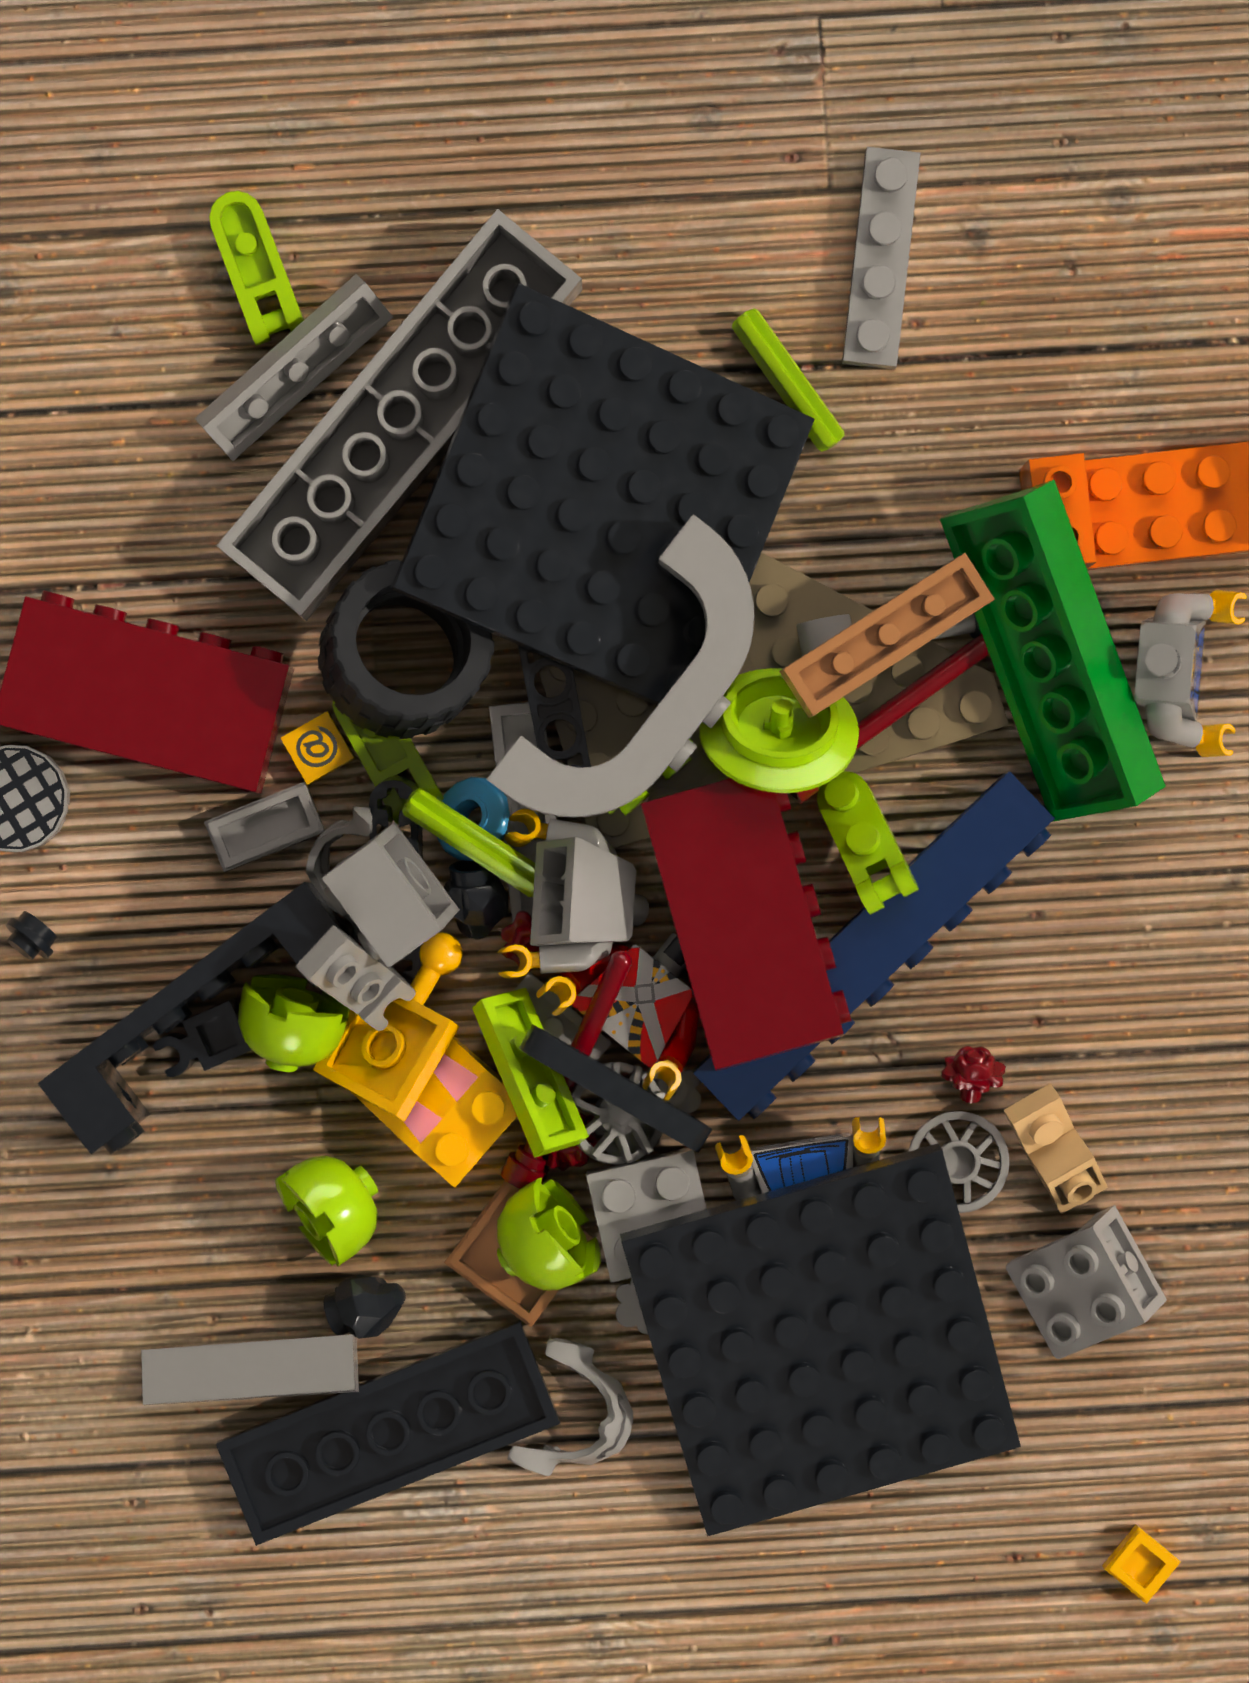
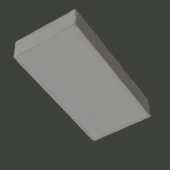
[204,782,325,872]

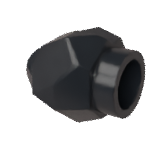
[444,860,508,940]
[323,1274,406,1339]

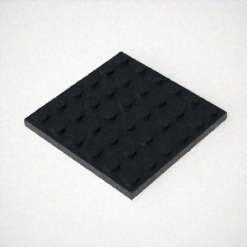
[391,283,815,706]
[620,1143,1021,1537]

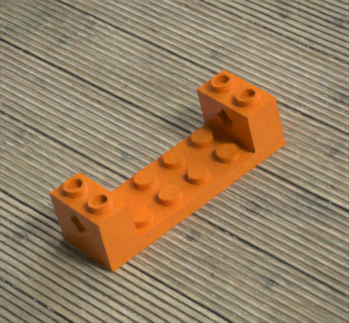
[1019,442,1249,570]

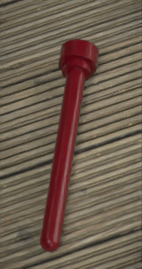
[789,633,989,804]
[500,951,632,1189]

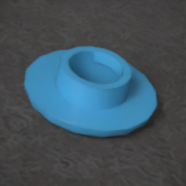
[437,777,510,861]

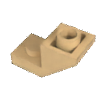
[1004,1083,1108,1214]

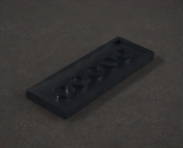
[216,1320,560,1546]

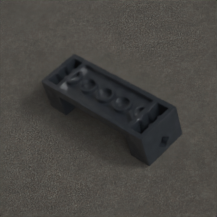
[38,882,361,1155]

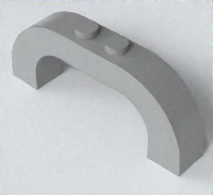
[487,514,754,818]

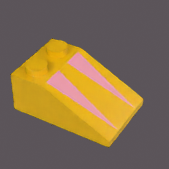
[351,1036,517,1188]

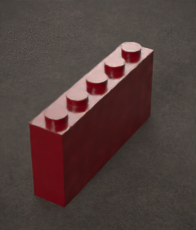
[0,591,294,794]
[641,778,852,1071]

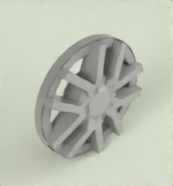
[571,1062,666,1165]
[908,1111,1009,1213]

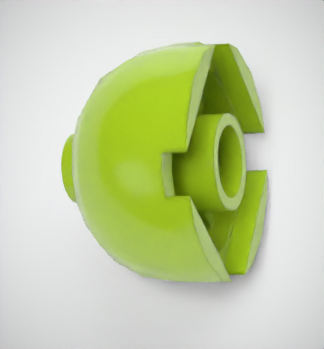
[238,974,350,1072]
[275,1155,378,1267]
[497,1178,601,1290]

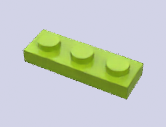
[472,987,589,1158]

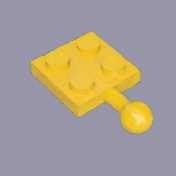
[313,932,463,1122]

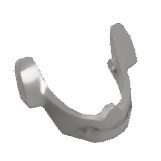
[306,806,373,944]
[508,1338,633,1476]

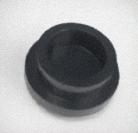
[6,911,58,960]

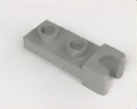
[295,925,416,1031]

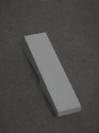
[141,1334,359,1405]

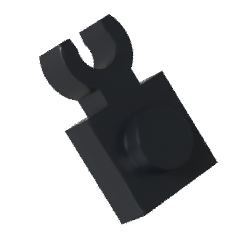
[153,998,252,1077]

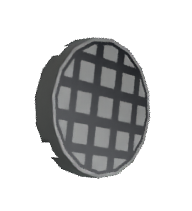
[0,745,70,852]

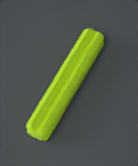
[732,308,845,452]
[402,788,535,897]

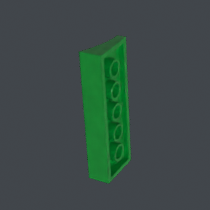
[940,479,1166,822]

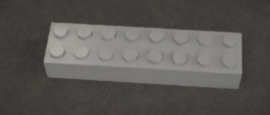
[216,209,583,621]

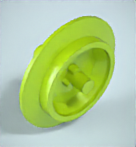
[699,668,859,793]

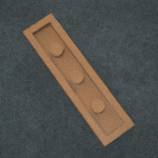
[779,553,995,718]

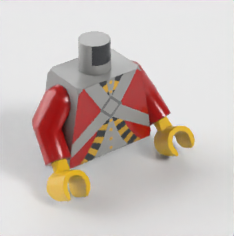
[536,933,699,1101]

